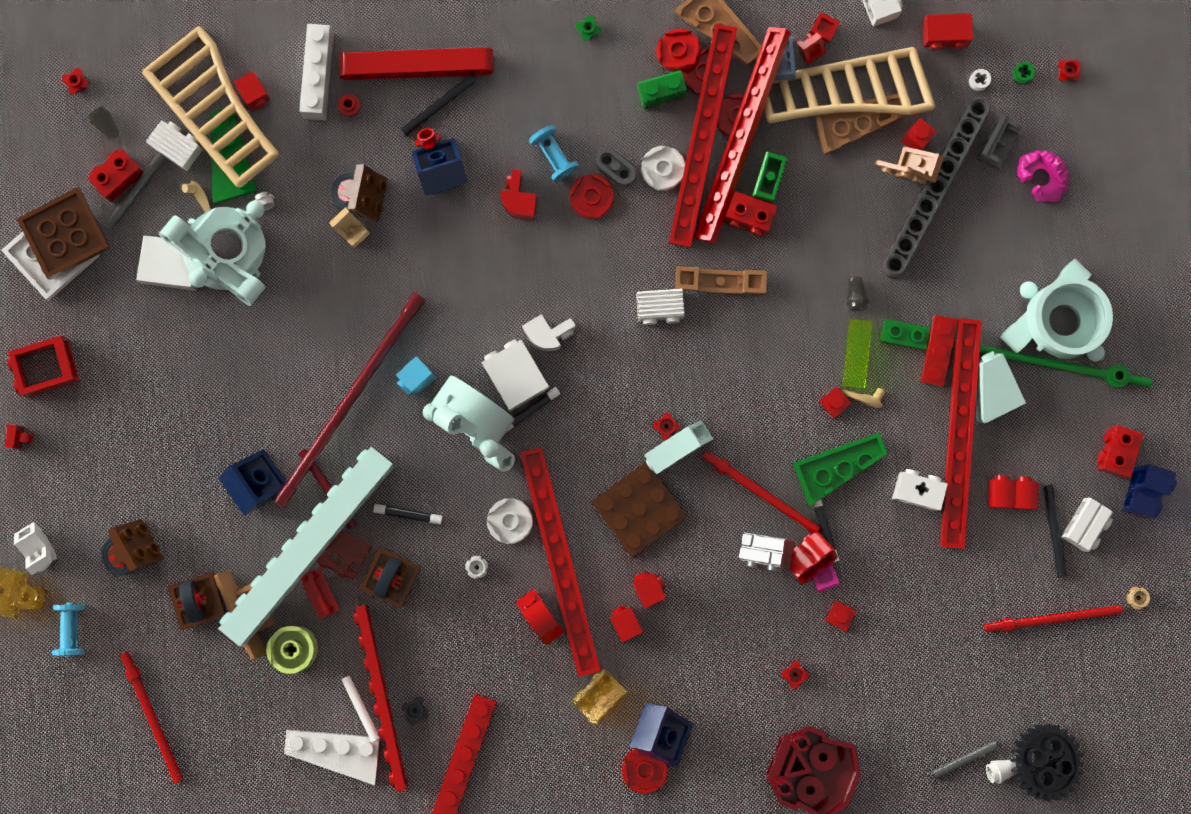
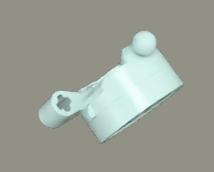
[159,201,266,306]
[999,259,1113,362]
[423,375,515,472]

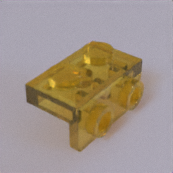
[572,669,629,727]

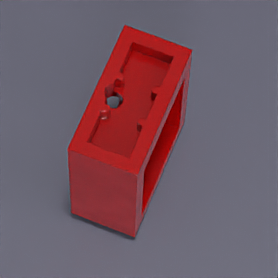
[7,336,80,398]

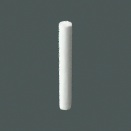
[342,676,380,743]

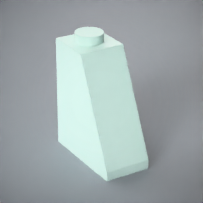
[976,351,1026,423]
[645,420,713,474]

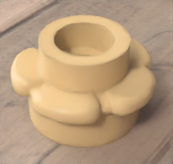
[1127,587,1150,609]

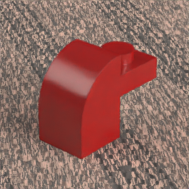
[500,169,537,221]
[515,589,565,646]

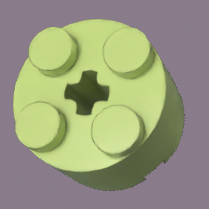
[266,625,318,674]

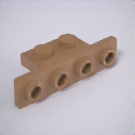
[214,570,276,660]

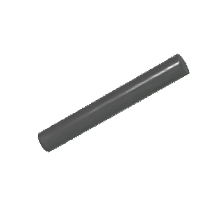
[932,740,998,779]

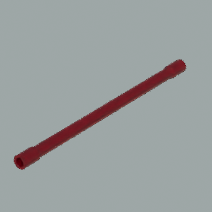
[273,292,425,508]

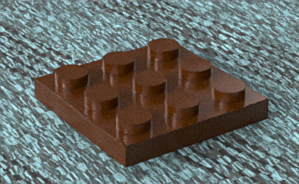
[17,187,111,280]
[591,462,687,558]

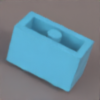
[396,356,436,397]

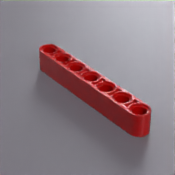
[339,47,494,80]

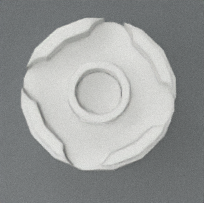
[641,146,685,191]
[487,498,533,544]

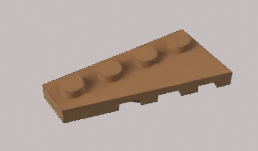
[674,0,762,66]
[814,94,906,156]

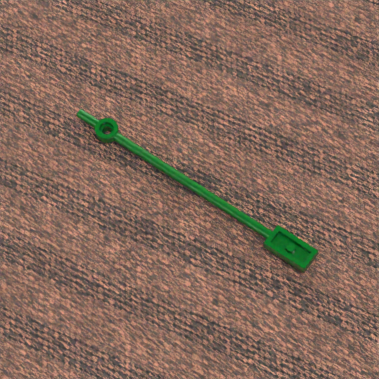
[880,319,1152,388]

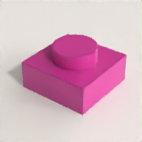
[813,564,840,593]

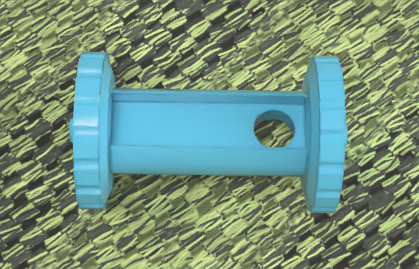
[529,125,579,182]
[52,602,85,657]

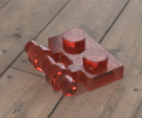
[315,530,371,580]

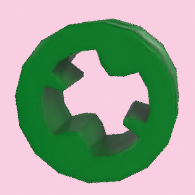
[1012,62,1035,84]

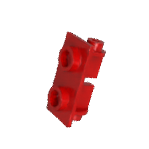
[300,568,340,620]

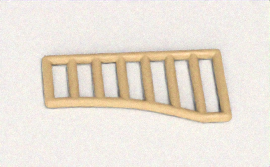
[142,26,279,188]
[764,47,935,123]

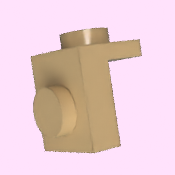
[329,207,370,248]

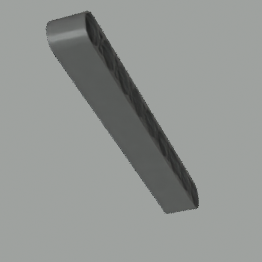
[882,98,989,278]

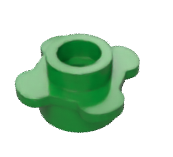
[575,15,601,41]

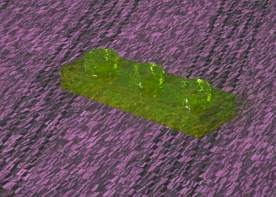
[842,319,873,389]

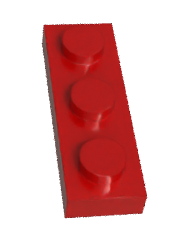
[920,315,958,386]

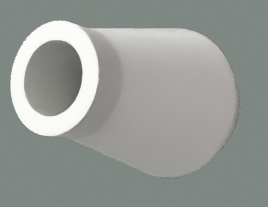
[986,760,1018,784]

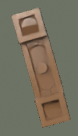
[675,266,767,294]

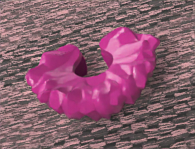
[1017,150,1070,203]

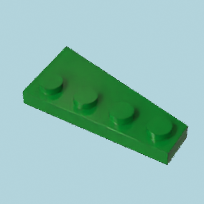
[210,107,258,205]
[793,433,888,506]

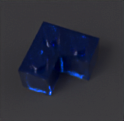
[1122,464,1177,519]

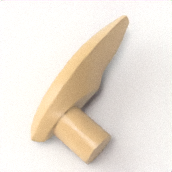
[182,181,211,213]
[841,388,886,408]

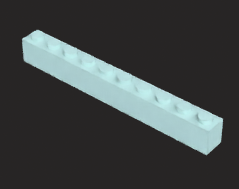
[218,447,394,648]

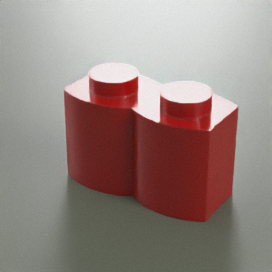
[988,475,1039,510]
[788,532,838,585]

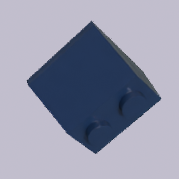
[411,138,468,196]
[218,449,287,516]
[630,703,693,768]

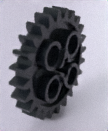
[1010,724,1084,802]

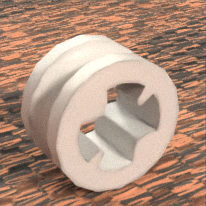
[969,69,991,91]

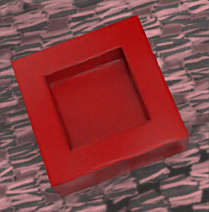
[809,12,840,44]
[819,386,851,419]
[824,600,857,632]

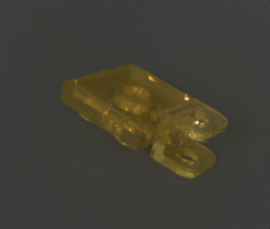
[0,567,47,619]

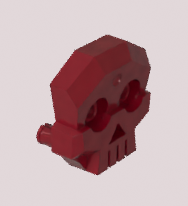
[766,725,861,814]

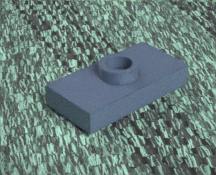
[774,36,796,80]

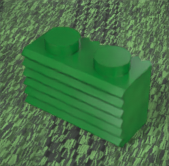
[637,70,687,110]
[752,152,788,204]

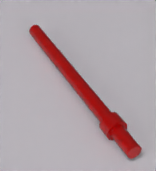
[701,450,820,533]
[984,605,1123,633]
[120,651,183,784]

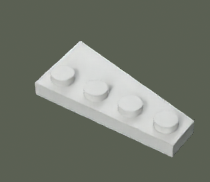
[284,730,380,785]

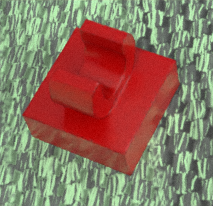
[797,33,826,64]
[4,424,33,450]

